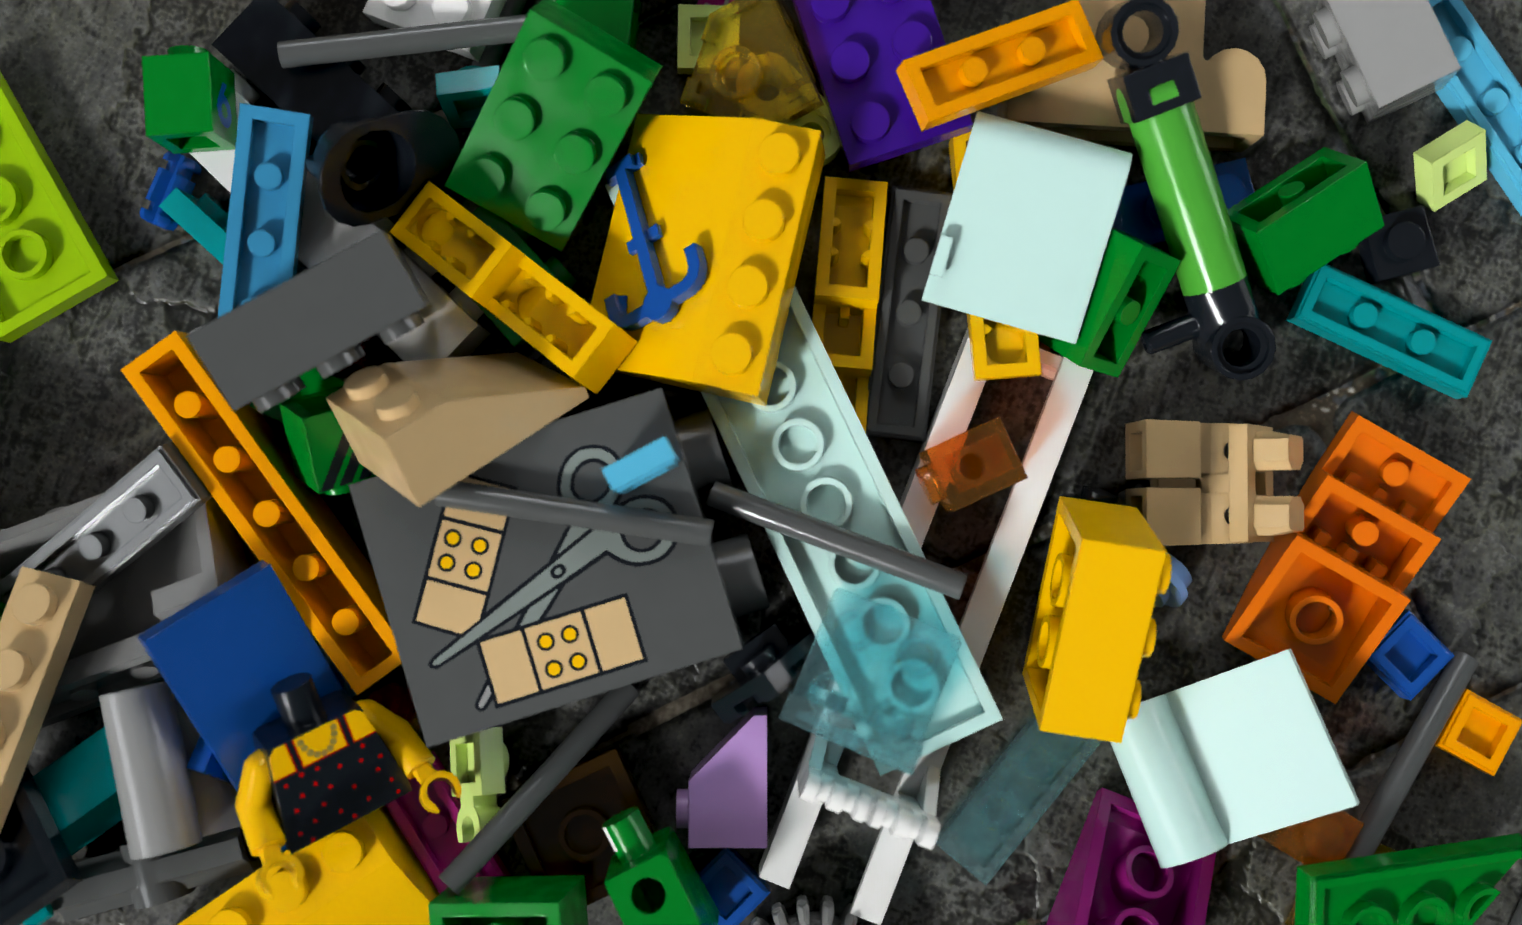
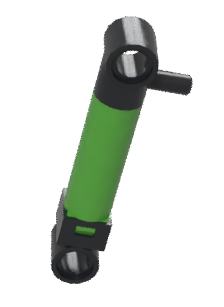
[1095,0,1276,381]

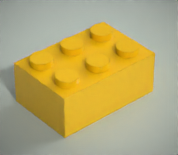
[1022,496,1172,743]

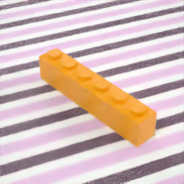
[120,331,402,695]

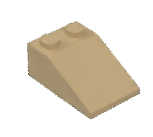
[325,352,589,507]

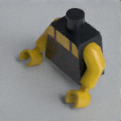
[235,673,461,900]

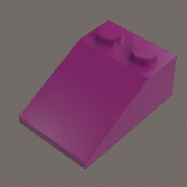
[1046,787,1216,925]

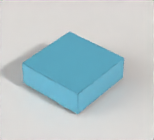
[601,436,680,494]

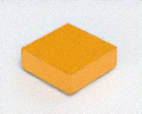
[1434,689,1522,776]

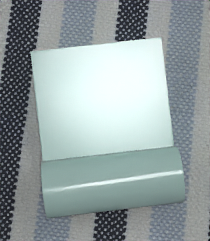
[921,111,1132,344]
[1110,648,1360,868]

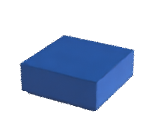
[1366,610,1455,701]
[697,848,771,925]

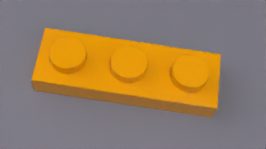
[896,0,1104,131]

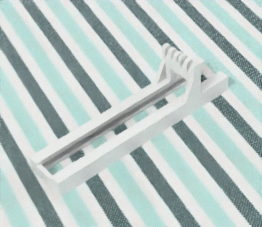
[759,328,1094,925]

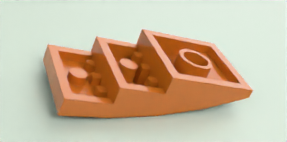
[1222,411,1471,704]

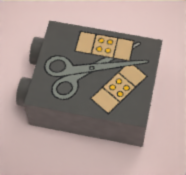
[349,388,770,748]

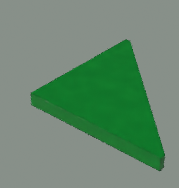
[1295,833,1522,925]

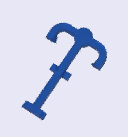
[604,152,707,331]

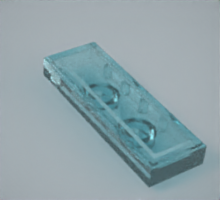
[935,714,1103,886]

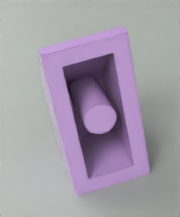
[676,707,767,848]

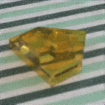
[680,0,824,124]

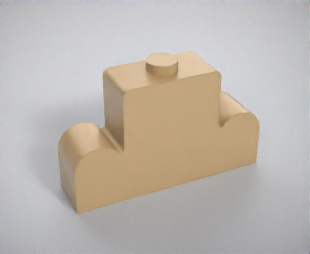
[997,0,1267,152]

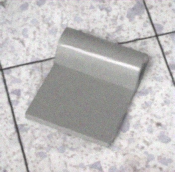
[99,681,241,860]

